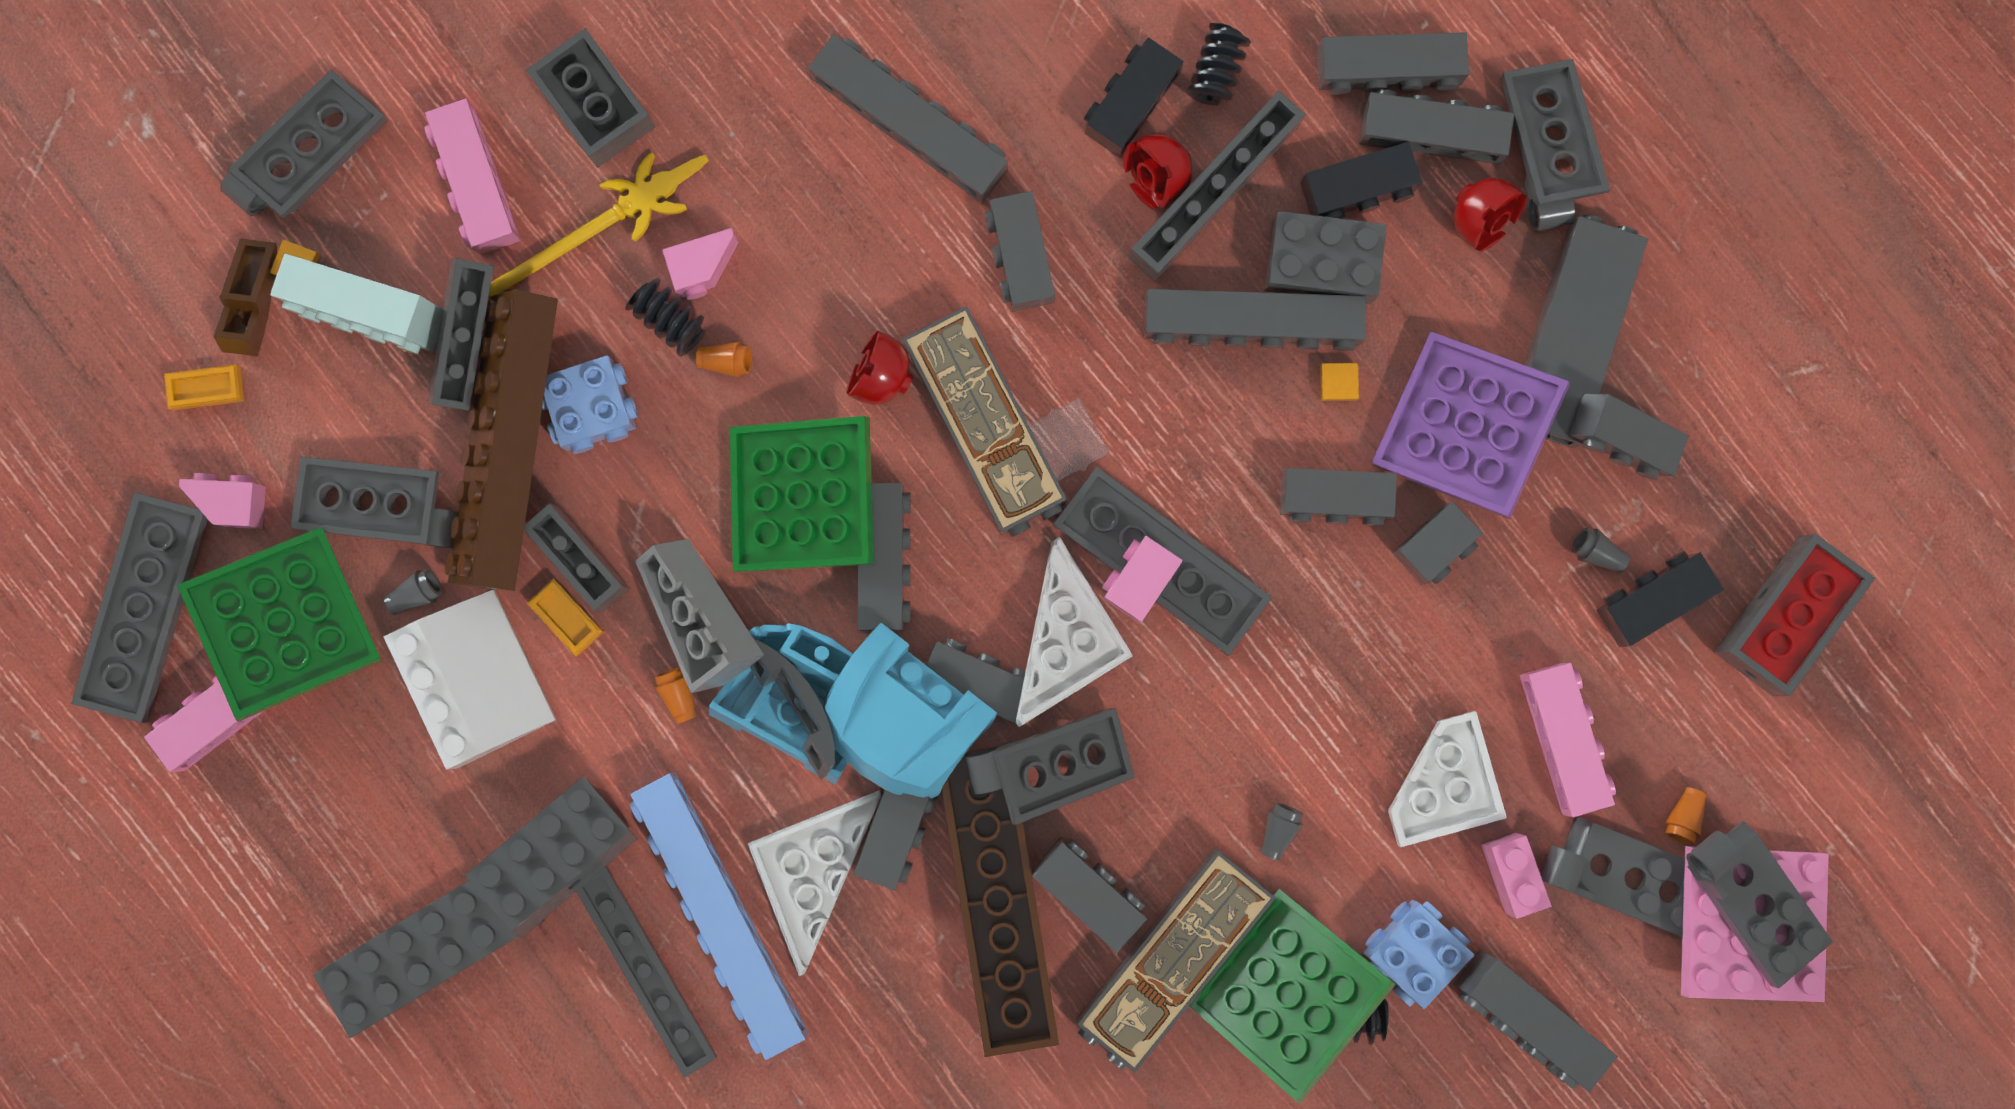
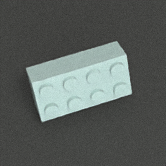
[270,253,443,354]

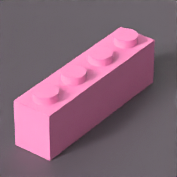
[424,98,521,255]
[1519,662,1616,817]
[144,676,264,772]

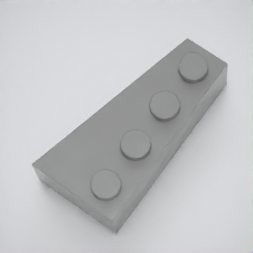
[635,539,764,693]

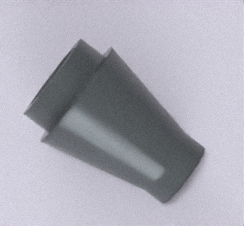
[1572,528,1630,573]
[384,569,442,615]
[1260,803,1303,860]

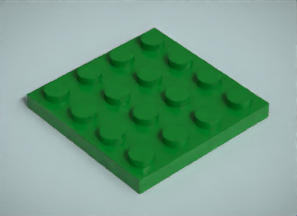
[729,416,874,572]
[177,527,382,722]
[1189,889,1396,1103]

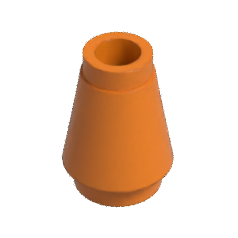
[696,342,752,378]
[654,667,697,724]
[1664,787,1707,845]

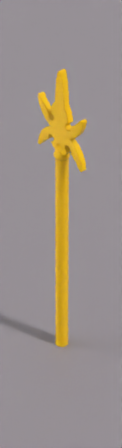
[403,152,709,352]

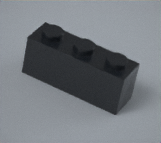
[1084,37,1184,158]
[1300,142,1422,219]
[1597,551,1724,647]

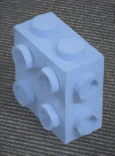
[542,355,638,454]
[1363,899,1474,1009]

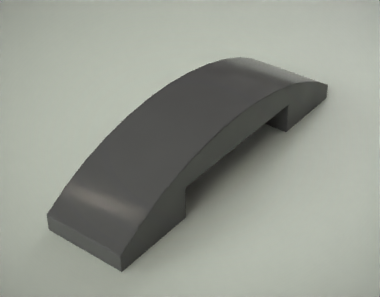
[750,640,835,779]

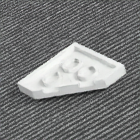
[1388,711,1507,847]

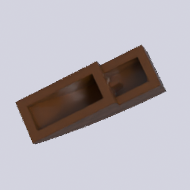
[213,238,278,357]

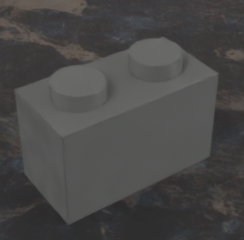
[1392,501,1483,585]

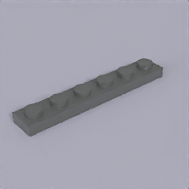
[576,865,717,1078]

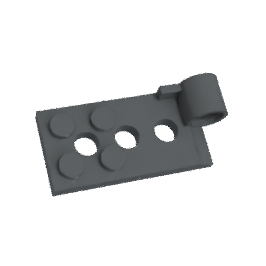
[1500,59,1610,231]
[220,70,387,218]
[291,456,458,549]
[965,708,1135,825]
[1541,816,1685,937]
[1686,821,1833,988]

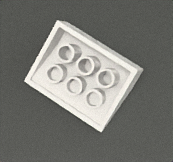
[384,590,557,770]

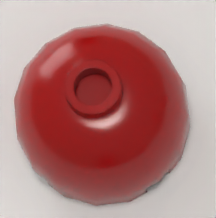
[1123,134,1192,209]
[1454,178,1527,252]
[846,330,913,405]

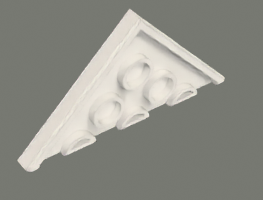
[1016,537,1133,727]
[748,790,882,976]

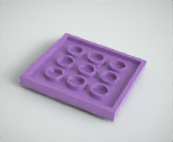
[1372,332,1570,519]

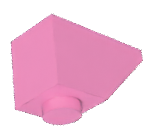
[662,228,739,300]

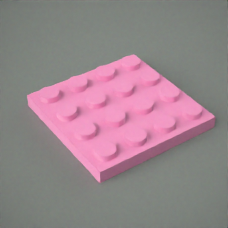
[1681,846,1829,1002]

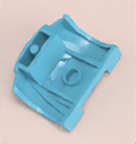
[709,623,853,785]
[824,623,997,798]

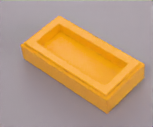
[164,364,244,411]
[527,578,604,656]

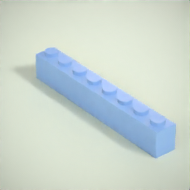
[630,772,809,1061]

